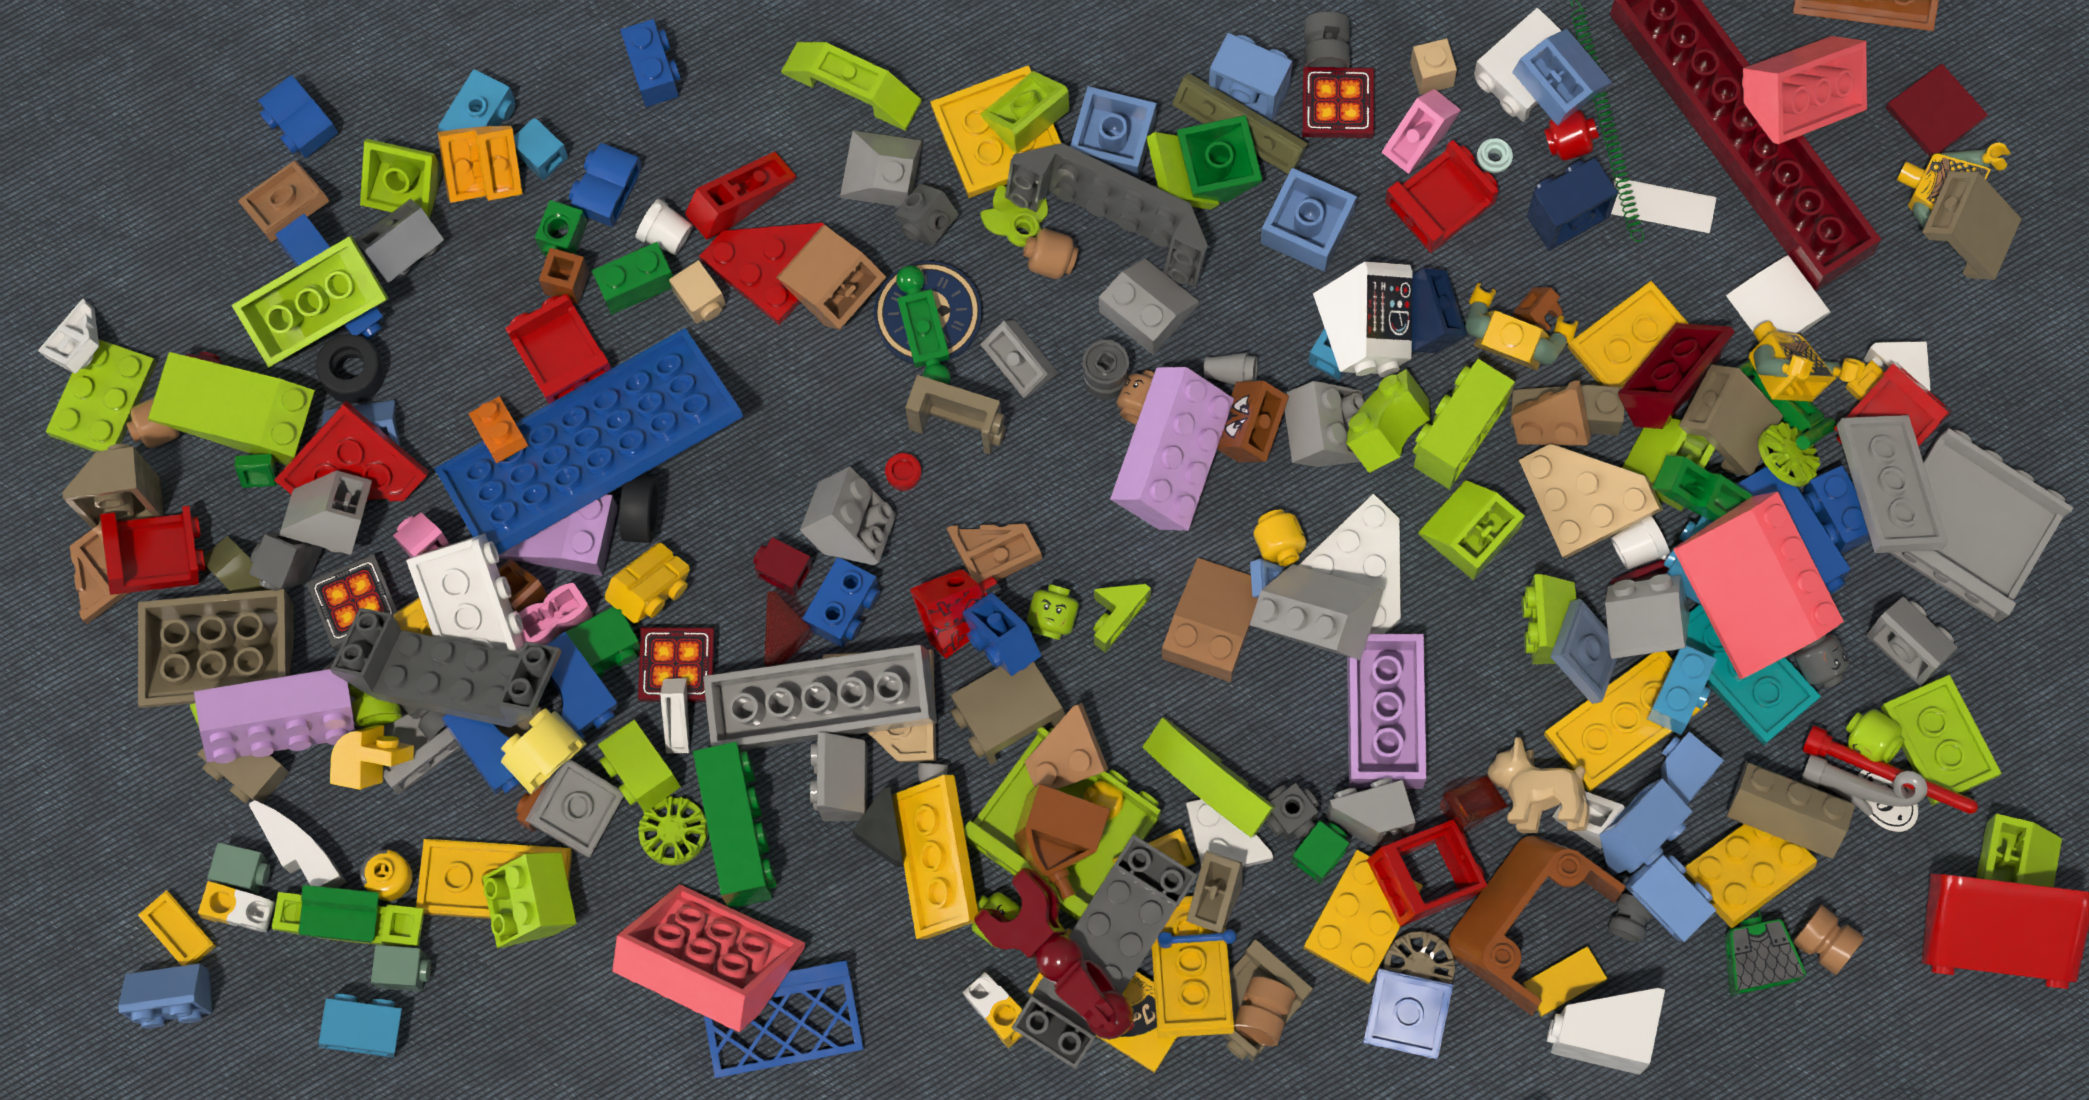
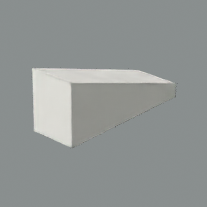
[660,678,690,753]

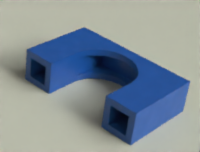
[442,632,617,795]

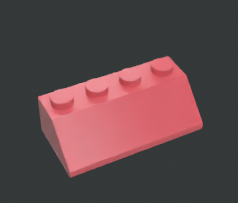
[1742,36,1867,144]

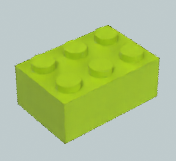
[1412,359,1515,490]

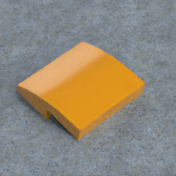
[437,126,522,203]

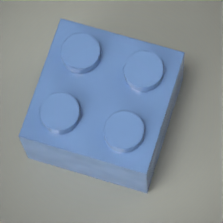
[1209,33,1292,122]
[1070,86,1156,179]
[1260,168,1357,272]

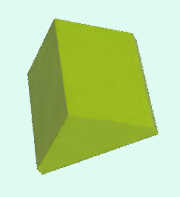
[980,71,1069,154]
[360,139,443,218]

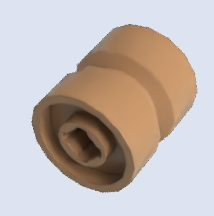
[1792,905,1865,976]
[1234,977,1296,1047]

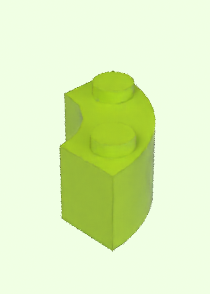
[1346,369,1430,473]

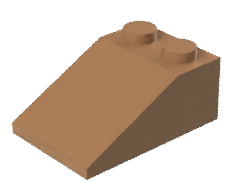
[1162,558,1258,683]

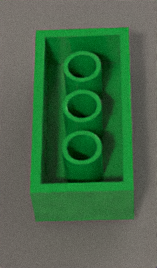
[693,741,777,908]

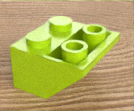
[1622,418,1715,512]
[1418,480,1525,581]
[1521,574,1576,665]
[1976,814,2062,887]
[482,852,577,948]

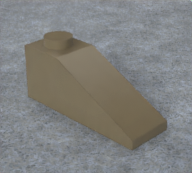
[1510,385,1624,436]

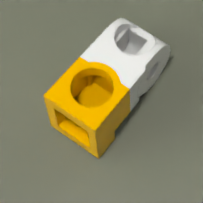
[198,881,275,932]
[962,972,1023,1049]

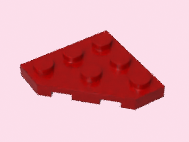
[699,223,825,326]
[274,401,429,502]

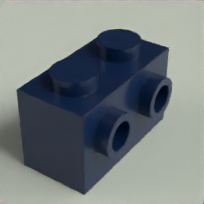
[1412,268,1467,353]

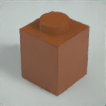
[539,248,590,304]

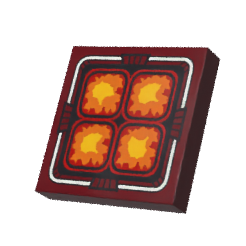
[1302,67,1374,138]
[638,628,715,702]

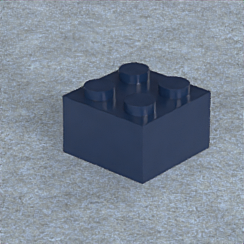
[1527,158,1618,251]

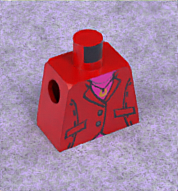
[910,570,1002,659]

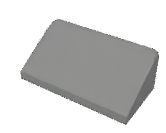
[980,320,1058,398]

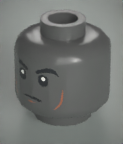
[1794,634,1850,688]

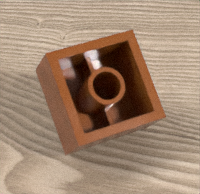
[1014,784,1110,900]

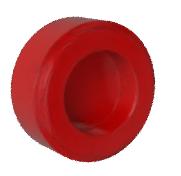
[885,453,922,491]

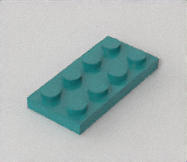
[1676,604,1821,746]

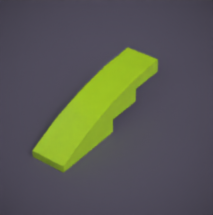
[1142,717,1275,838]

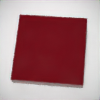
[1886,63,1988,158]

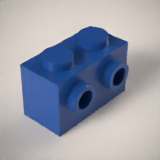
[620,19,681,107]
[1803,465,1870,554]
[802,557,880,648]
[962,592,1041,676]

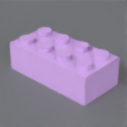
[1110,367,1234,531]
[1347,634,1426,789]
[194,669,355,763]

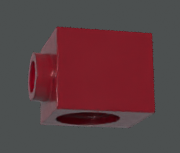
[753,537,813,597]

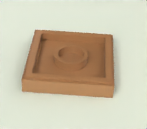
[238,160,329,242]

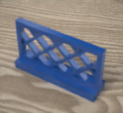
[704,960,864,1078]

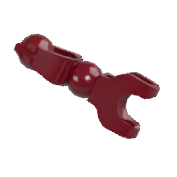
[974,867,1135,1040]

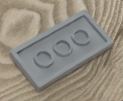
[1836,415,1948,553]

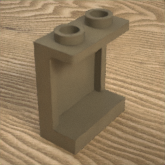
[1922,171,2021,280]
[1679,364,1783,476]
[905,375,1006,455]
[950,662,1065,765]
[1213,939,1313,1062]

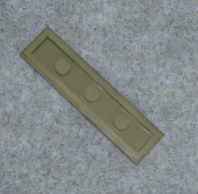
[1172,73,1308,174]

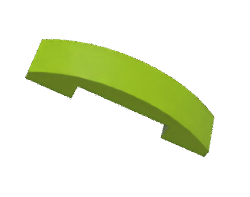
[272,892,425,947]

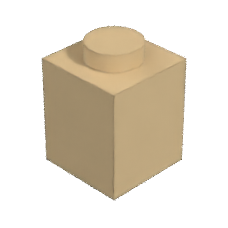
[1410,38,1457,95]
[669,260,726,324]

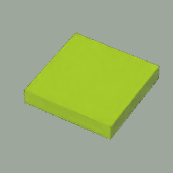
[1146,132,1219,210]

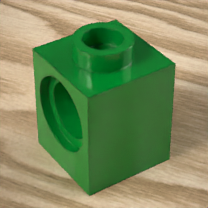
[535,200,588,257]
[1291,821,1350,885]

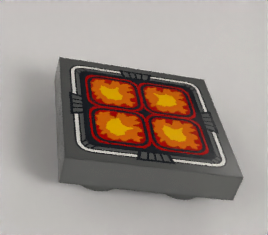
[306,554,398,650]

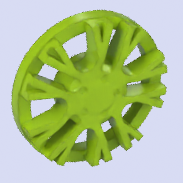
[1758,422,1820,487]
[638,796,708,866]

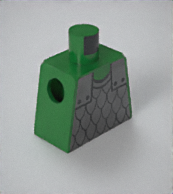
[1725,908,1806,996]

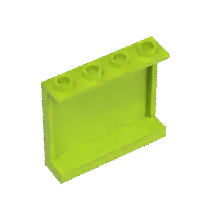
[964,727,1161,921]

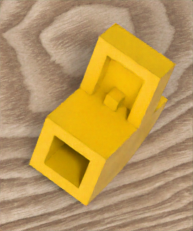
[330,725,414,790]

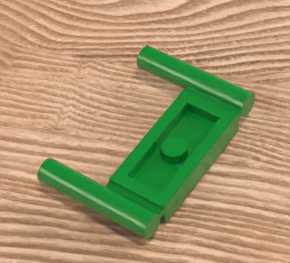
[1736,359,1837,450]

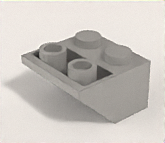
[1285,381,1364,467]
[800,466,896,565]
[280,471,372,555]
[810,732,868,821]
[1326,778,1416,848]

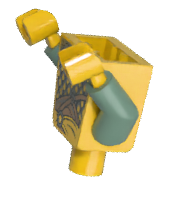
[1896,142,2010,229]
[1466,283,1578,371]
[1749,321,1865,401]

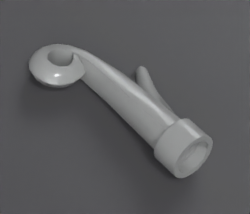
[1801,754,1927,816]

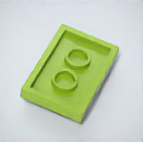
[45,339,157,452]
[1881,675,2002,806]

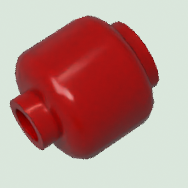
[1544,110,1599,161]

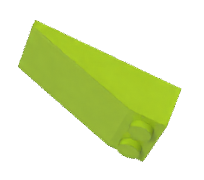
[231,236,389,367]
[147,352,315,465]

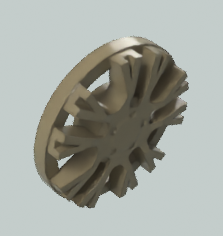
[1384,932,1455,983]

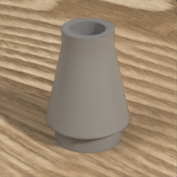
[1204,352,1258,385]

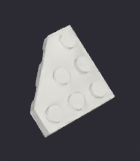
[1298,494,1401,634]

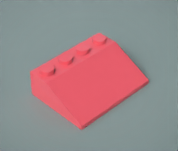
[1673,492,1844,679]
[613,884,805,1032]

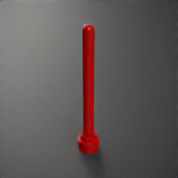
[1802,725,1978,814]

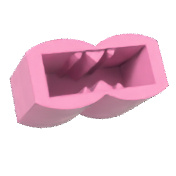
[519,583,593,645]

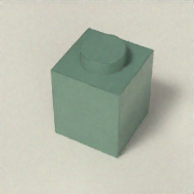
[207,843,270,895]
[371,945,431,992]

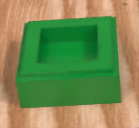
[234,454,278,488]

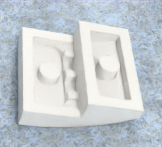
[1726,255,1831,334]

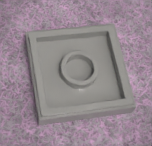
[525,760,623,858]

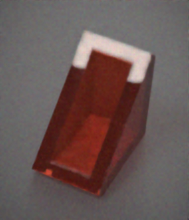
[764,591,813,667]
[1439,776,1508,835]

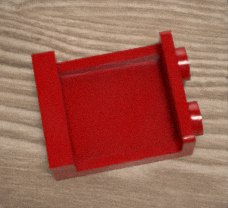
[1385,140,1499,253]
[505,294,611,404]
[1834,363,1952,447]
[100,505,205,595]

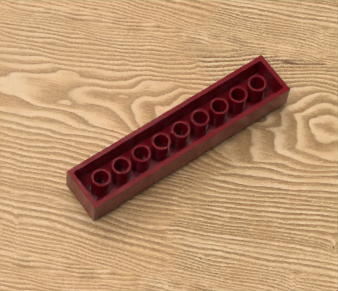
[1610,0,1882,291]

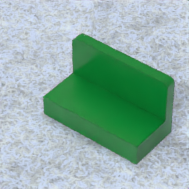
[298,885,379,943]

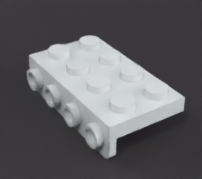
[406,534,524,654]

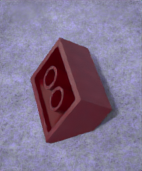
[1617,323,1735,429]

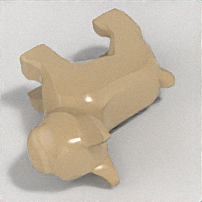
[1487,737,1589,833]

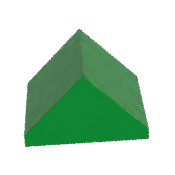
[1177,115,1262,203]

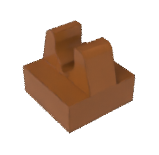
[1512,287,1563,331]

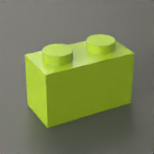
[597,720,681,813]

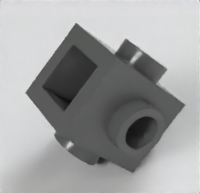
[894,183,959,245]
[1265,783,1319,843]

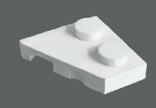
[38,299,99,374]
[1186,799,1273,868]

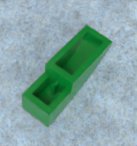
[1653,455,1753,522]

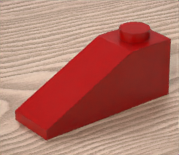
[685,151,797,240]

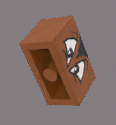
[1217,381,1289,463]

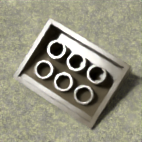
[138,589,294,708]

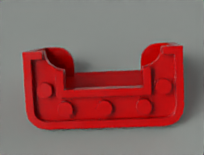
[1921,873,2089,989]

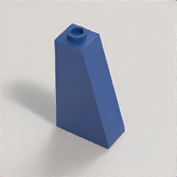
[275,214,384,340]
[1736,462,1851,594]

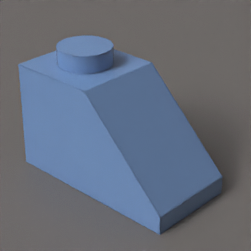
[1661,732,1724,805]

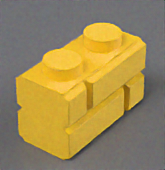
[604,542,690,623]

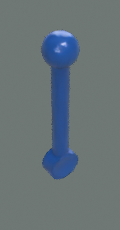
[1158,929,1237,949]

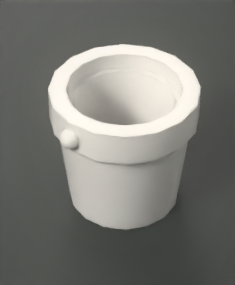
[635,199,693,255]
[1611,516,1670,570]

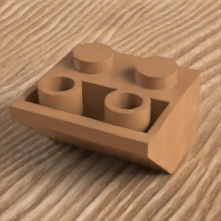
[776,225,886,330]

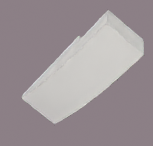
[249,800,347,888]

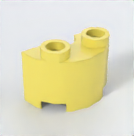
[501,708,587,794]

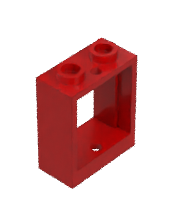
[1367,819,1488,927]

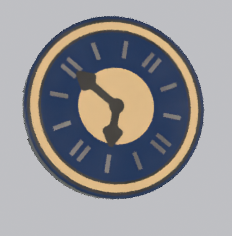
[874,261,981,366]

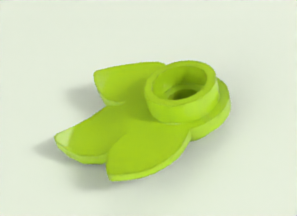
[980,185,1048,247]

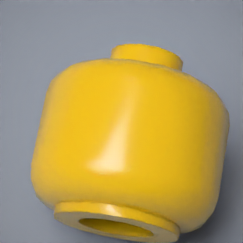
[1083,780,1124,821]

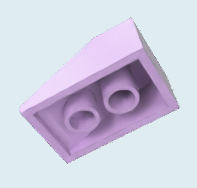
[498,494,618,576]

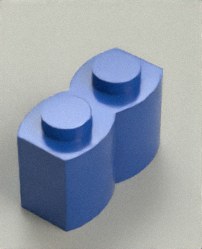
[258,75,338,159]
[569,143,642,227]

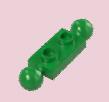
[896,265,951,385]

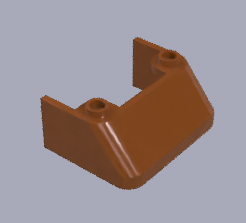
[1448,836,1626,1016]

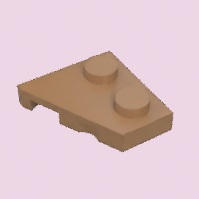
[1511,381,1591,445]
[946,524,1043,583]
[69,525,129,624]
[1025,703,1108,790]

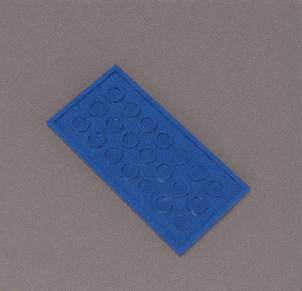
[434,328,744,555]

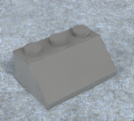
[1250,564,1384,660]

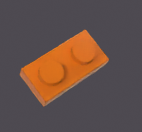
[468,396,528,464]

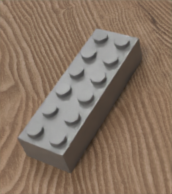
[703,645,937,751]

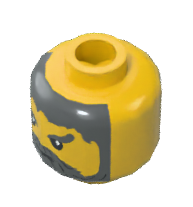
[360,849,412,901]

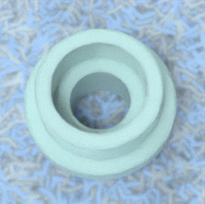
[1477,138,1513,173]

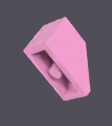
[1382,89,1461,174]
[393,512,450,557]

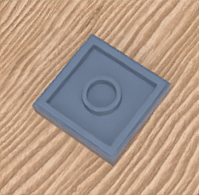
[1550,599,1617,704]

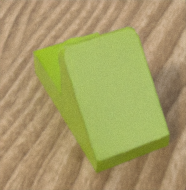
[1093,584,1151,653]

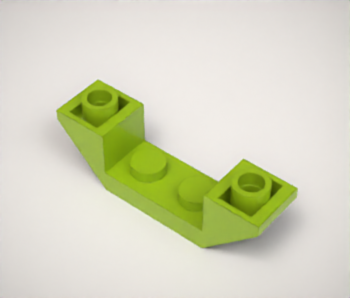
[781,42,922,131]

